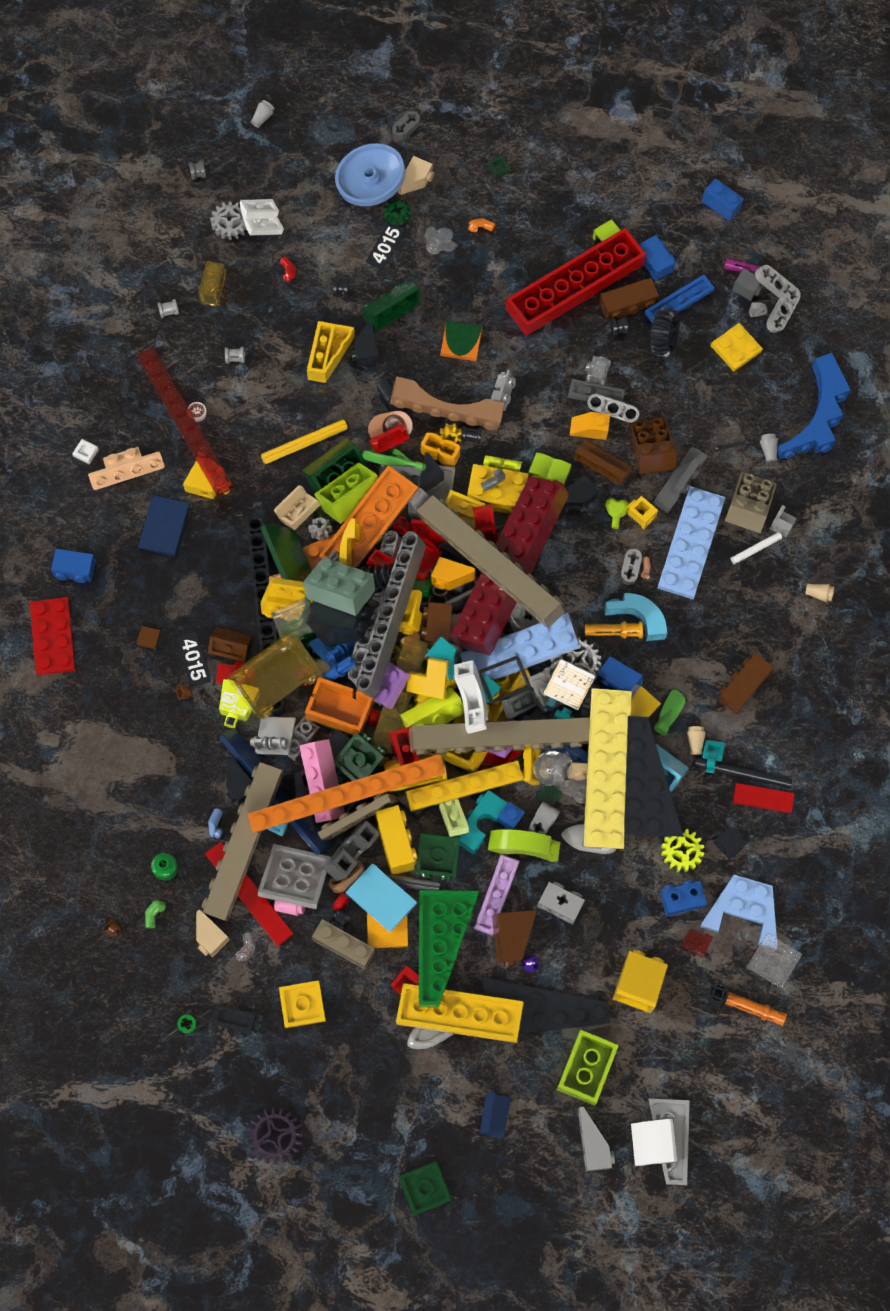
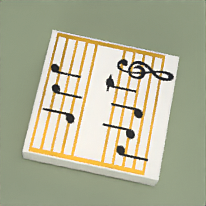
[543,658,595,710]

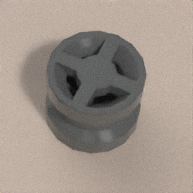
[189,160,206,180]

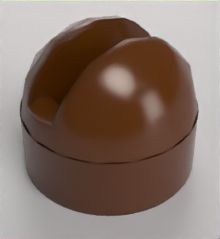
[176,684,192,700]
[103,919,121,937]

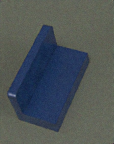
[479,1091,511,1139]

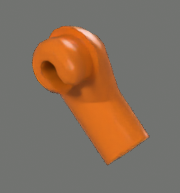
[468,218,495,232]

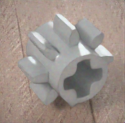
[308,517,333,541]

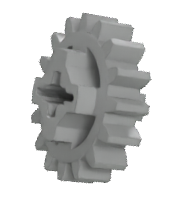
[210,201,247,240]

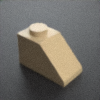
[398,156,434,195]
[196,909,229,957]

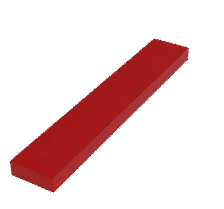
[205,842,293,947]

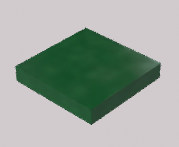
[398,1161,452,1216]

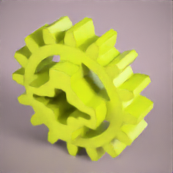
[661,829,704,872]

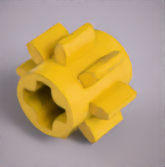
[440,423,462,443]

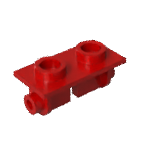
[369,424,410,454]

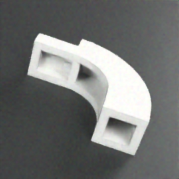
[454,660,488,734]

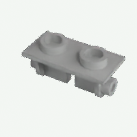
[490,370,516,411]

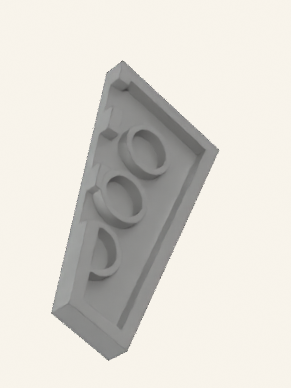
[648,1098,690,1186]

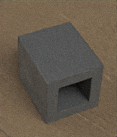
[732,269,763,301]

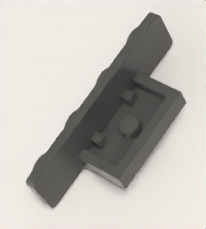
[653,447,707,513]

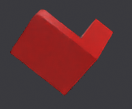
[391,965,419,995]

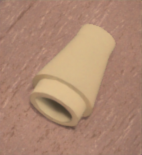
[805,583,834,602]
[686,726,706,755]

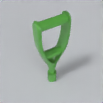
[362,448,426,471]

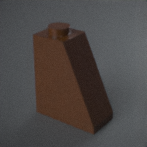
[492,910,536,967]

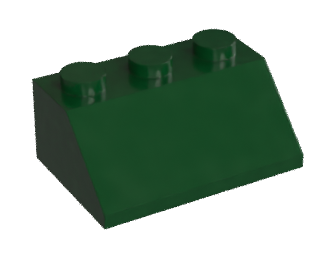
[362,281,420,333]
[302,439,370,492]

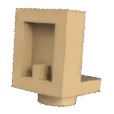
[567,763,588,780]

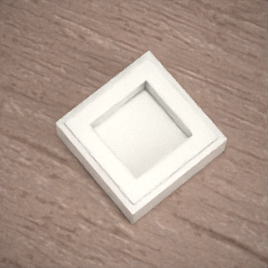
[73,439,99,464]

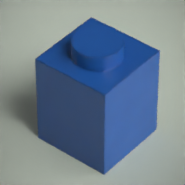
[497,801,525,830]

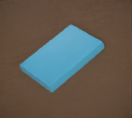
[346,863,417,933]

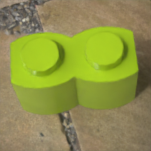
[528,453,571,486]

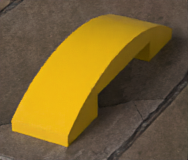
[339,518,360,567]

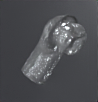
[236,932,255,962]

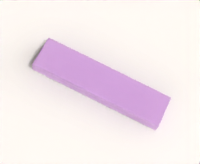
[474,855,519,936]

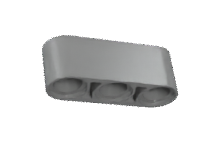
[587,393,639,423]

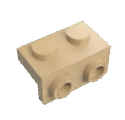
[274,485,320,530]

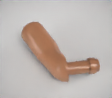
[641,556,651,579]

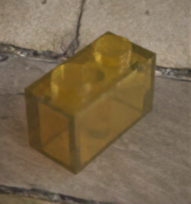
[198,261,226,306]

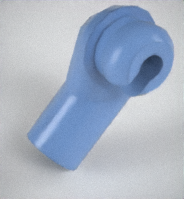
[208,808,223,839]

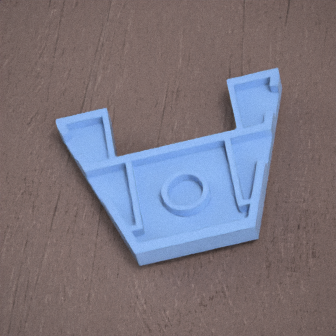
[700,875,777,949]

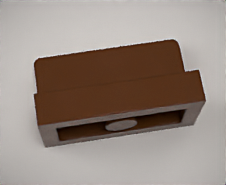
[208,627,252,662]

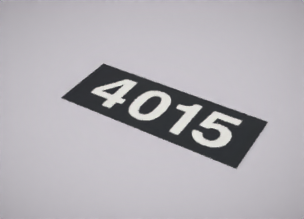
[366,222,406,270]
[177,631,211,687]

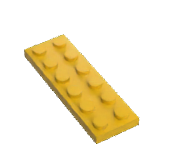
[396,983,524,1043]

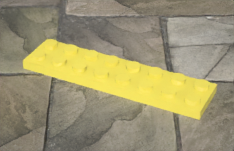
[583,688,632,849]

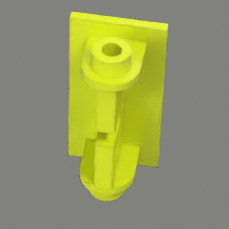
[483,455,522,472]

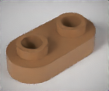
[329,860,365,893]

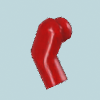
[280,256,297,282]

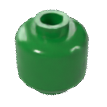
[151,853,178,881]

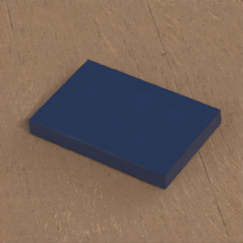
[138,495,190,556]

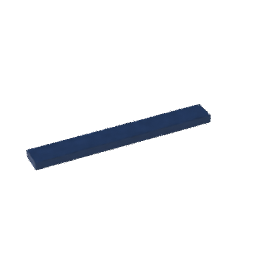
[219,728,333,855]

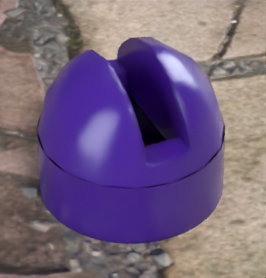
[522,955,539,972]

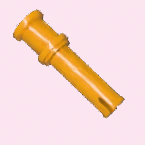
[585,621,643,638]

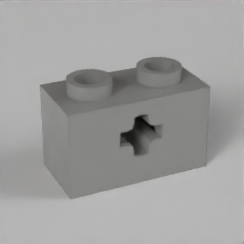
[537,882,585,925]

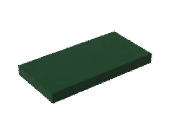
[261,524,312,582]

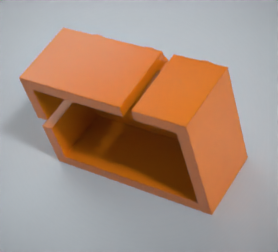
[305,677,374,735]

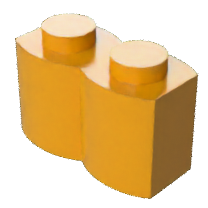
[421,433,460,467]

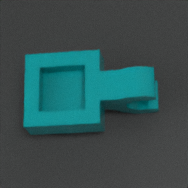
[703,740,725,773]

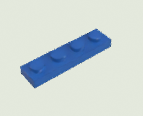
[645,275,714,323]

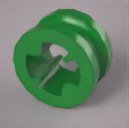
[177,1014,196,1033]

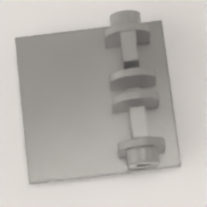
[250,717,296,755]

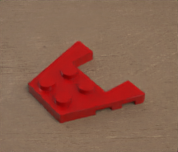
[367,515,443,580]

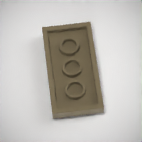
[318,793,398,840]

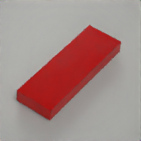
[733,783,794,814]

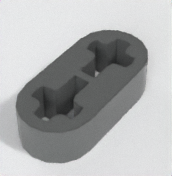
[392,111,420,141]

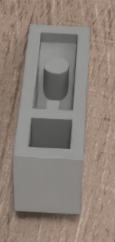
[578,1107,615,1172]

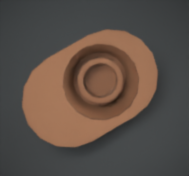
[368,411,412,438]

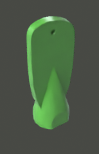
[654,690,685,735]

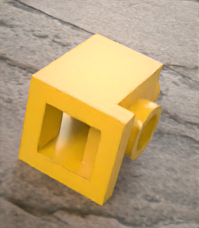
[628,496,658,529]

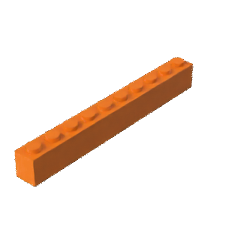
[247,754,445,833]

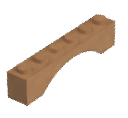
[390,377,504,430]

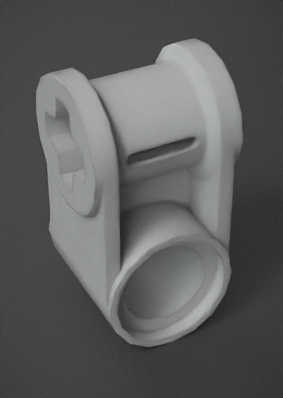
[528,802,560,835]

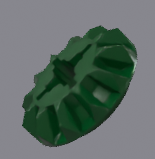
[383,198,412,225]

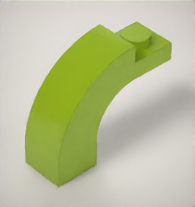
[488,830,560,862]

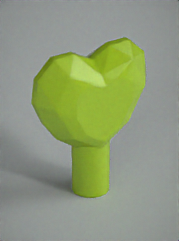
[605,498,629,529]

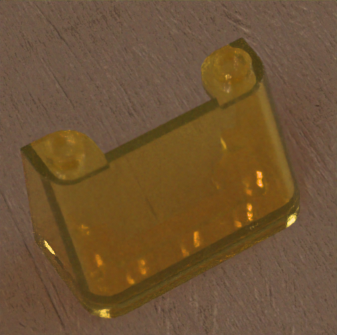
[227,634,322,719]

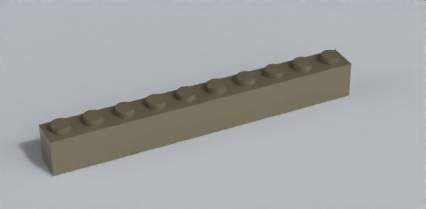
[416,495,565,628]
[409,718,590,756]

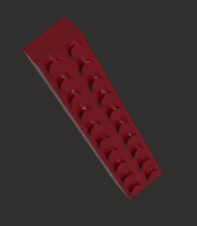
[450,476,569,656]

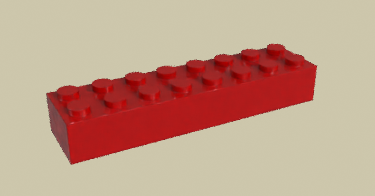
[506,228,646,336]

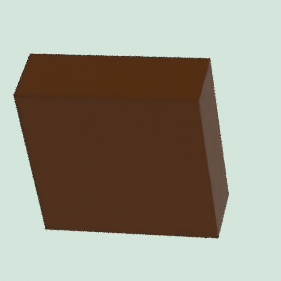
[137,626,161,650]

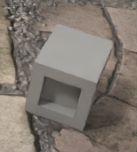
[770,505,796,538]

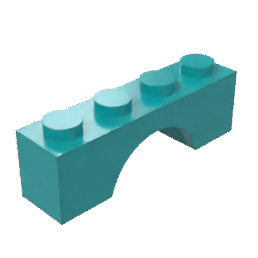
[426,637,501,705]

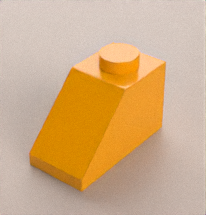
[570,412,610,440]
[431,557,476,590]

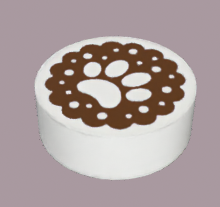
[187,402,206,422]

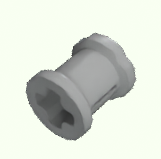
[158,299,179,319]
[225,347,245,364]

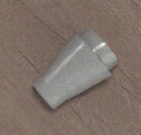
[251,100,274,128]
[760,434,778,462]

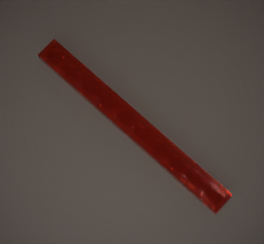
[137,347,234,497]

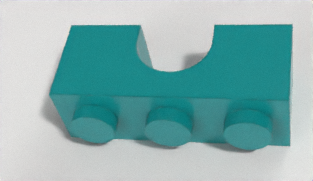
[456,790,507,855]

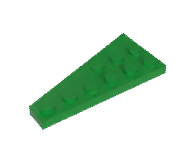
[419,890,479,1007]

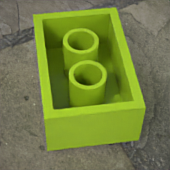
[314,463,378,524]
[557,1030,619,1106]

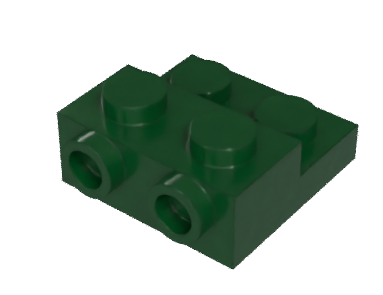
[334,732,389,781]
[416,833,460,880]

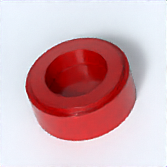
[333,892,350,912]

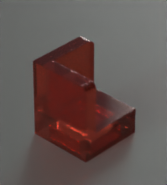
[681,929,713,958]

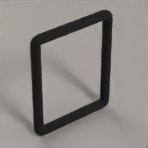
[478,656,531,703]

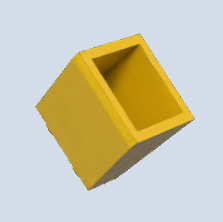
[613,950,668,1013]

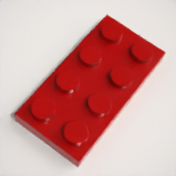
[30,597,76,676]

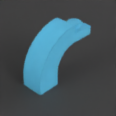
[604,593,667,641]

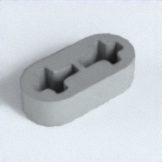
[620,549,642,585]

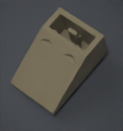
[725,472,777,533]

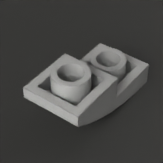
[287,716,320,761]

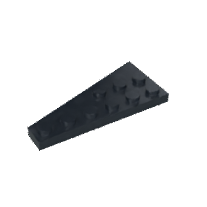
[624,716,684,837]

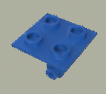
[308,637,356,668]

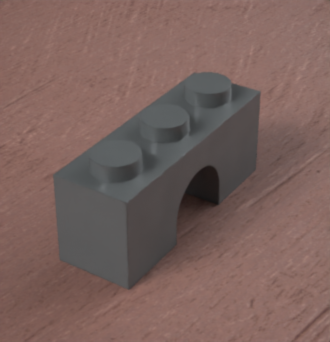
[323,820,381,881]

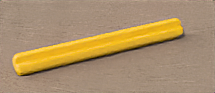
[261,420,348,464]

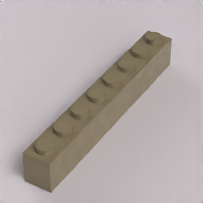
[202,762,284,922]

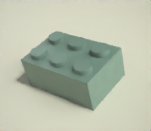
[303,557,375,616]

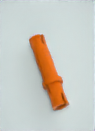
[725,992,787,1026]

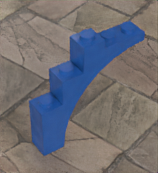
[777,353,850,459]

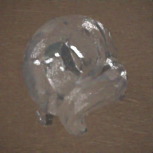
[534,751,572,787]

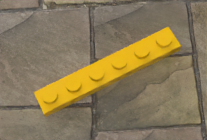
[405,761,523,811]

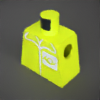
[219,679,260,728]

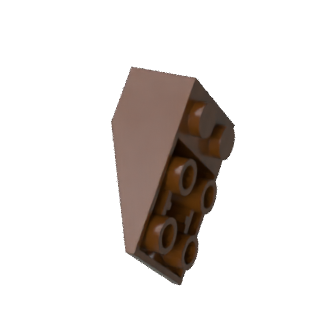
[629,418,677,474]

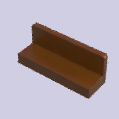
[574,441,632,486]

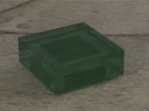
[487,155,511,179]
[535,782,563,807]

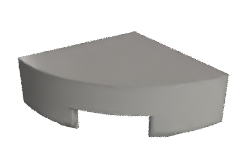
[749,303,768,317]

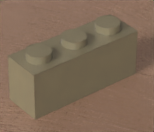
[312,919,375,970]

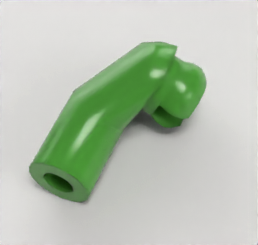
[145,900,166,928]

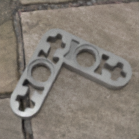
[755,265,801,333]

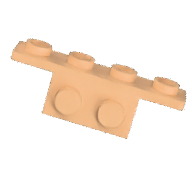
[88,447,165,490]

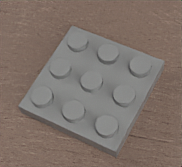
[258,844,331,909]

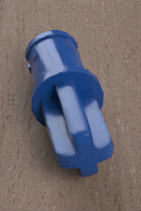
[323,656,356,682]

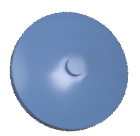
[335,143,406,206]

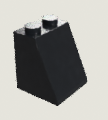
[305,601,374,646]

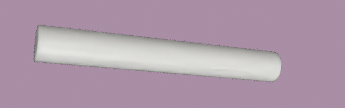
[731,532,782,564]

